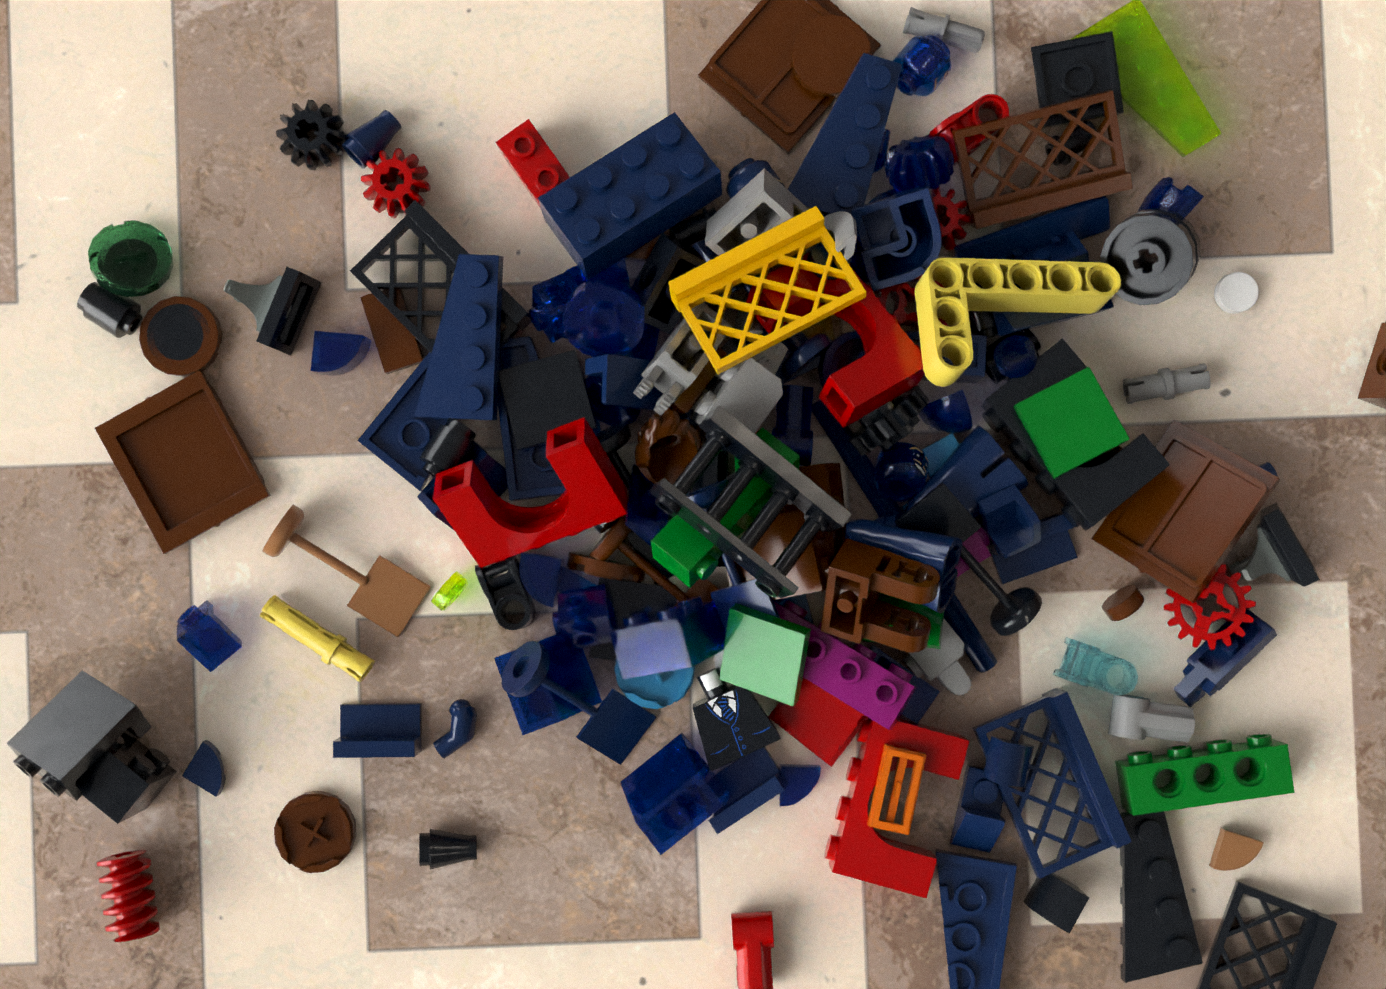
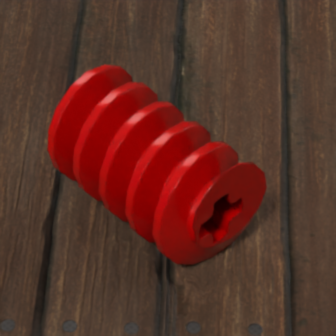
[96,850,160,942]

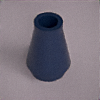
[342,110,402,169]

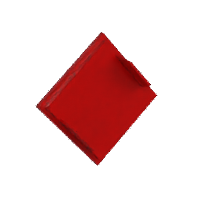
[768,677,869,767]

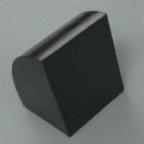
[1023,873,1089,934]

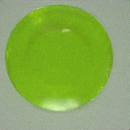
[431,571,468,611]

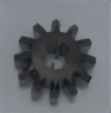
[276,99,347,170]

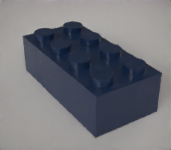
[538,112,722,280]

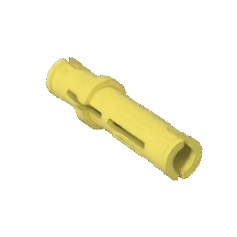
[260,595,375,682]

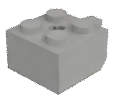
[690,334,788,434]

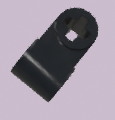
[475,555,536,630]

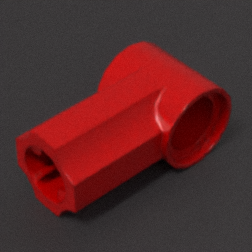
[731,911,774,989]

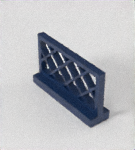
[973,688,1132,879]

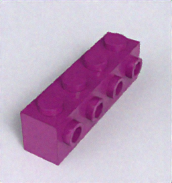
[774,599,918,730]

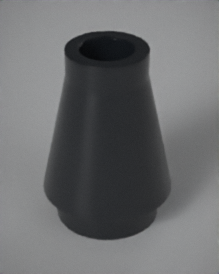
[419,829,477,870]

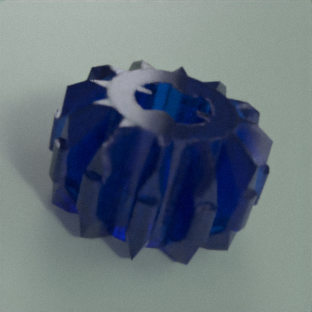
[884,134,955,192]

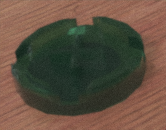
[88,220,174,297]

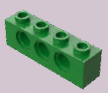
[1115,734,1295,816]

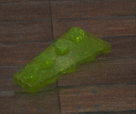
[1071,0,1222,158]

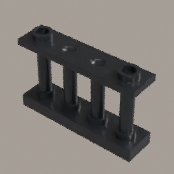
[648,405,852,598]

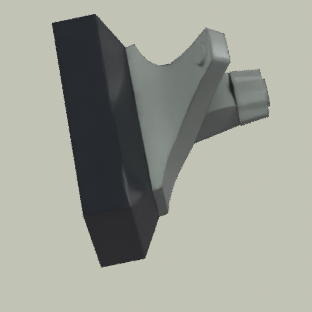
[223,267,322,356]
[1229,502,1320,587]

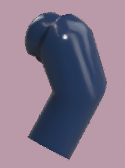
[433,699,477,759]

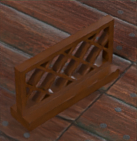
[952,90,1133,229]

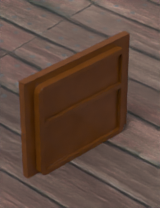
[698,0,881,154]
[95,370,271,554]
[1092,420,1280,604]

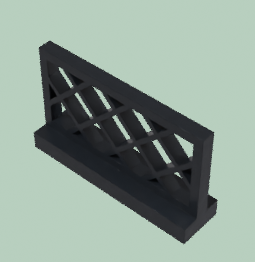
[350,200,533,353]
[1196,881,1337,989]

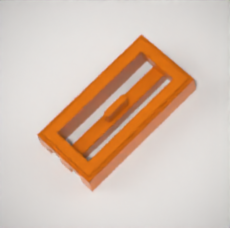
[867,744,926,835]

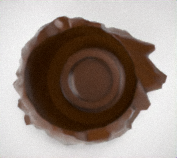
[635,408,702,485]

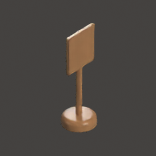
[262,504,431,637]

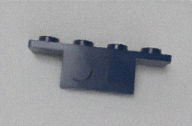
[954,196,1110,289]

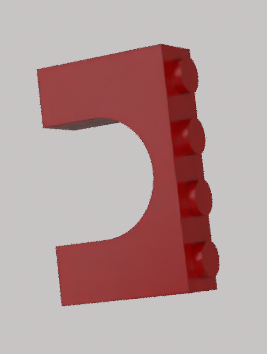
[746,253,925,428]
[433,417,627,568]
[824,718,970,899]

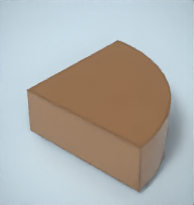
[1209,828,1264,871]

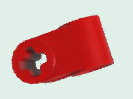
[929,94,1009,167]

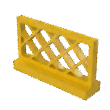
[668,206,866,374]

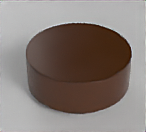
[1102,585,1144,621]

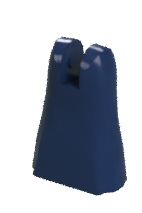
[904,425,1029,518]
[844,519,962,614]

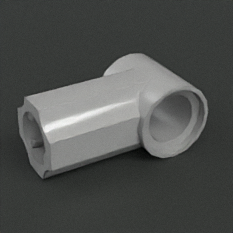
[1108,693,1195,742]

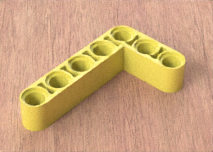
[915,258,1121,387]

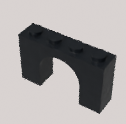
[981,338,1170,531]

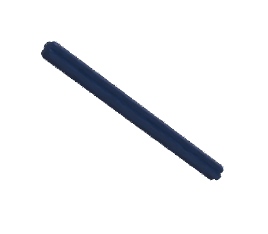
[811,399,997,673]

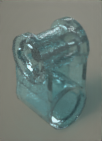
[1053,637,1138,695]

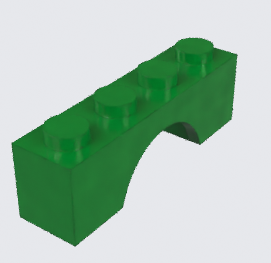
[651,427,800,588]

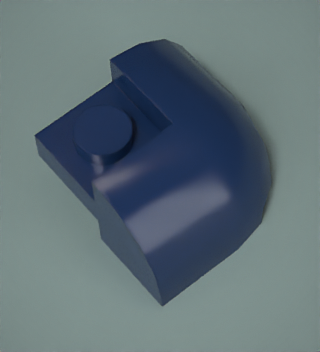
[851,186,943,291]

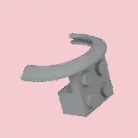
[705,168,857,340]

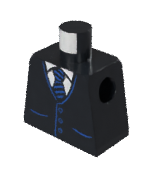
[693,667,781,772]

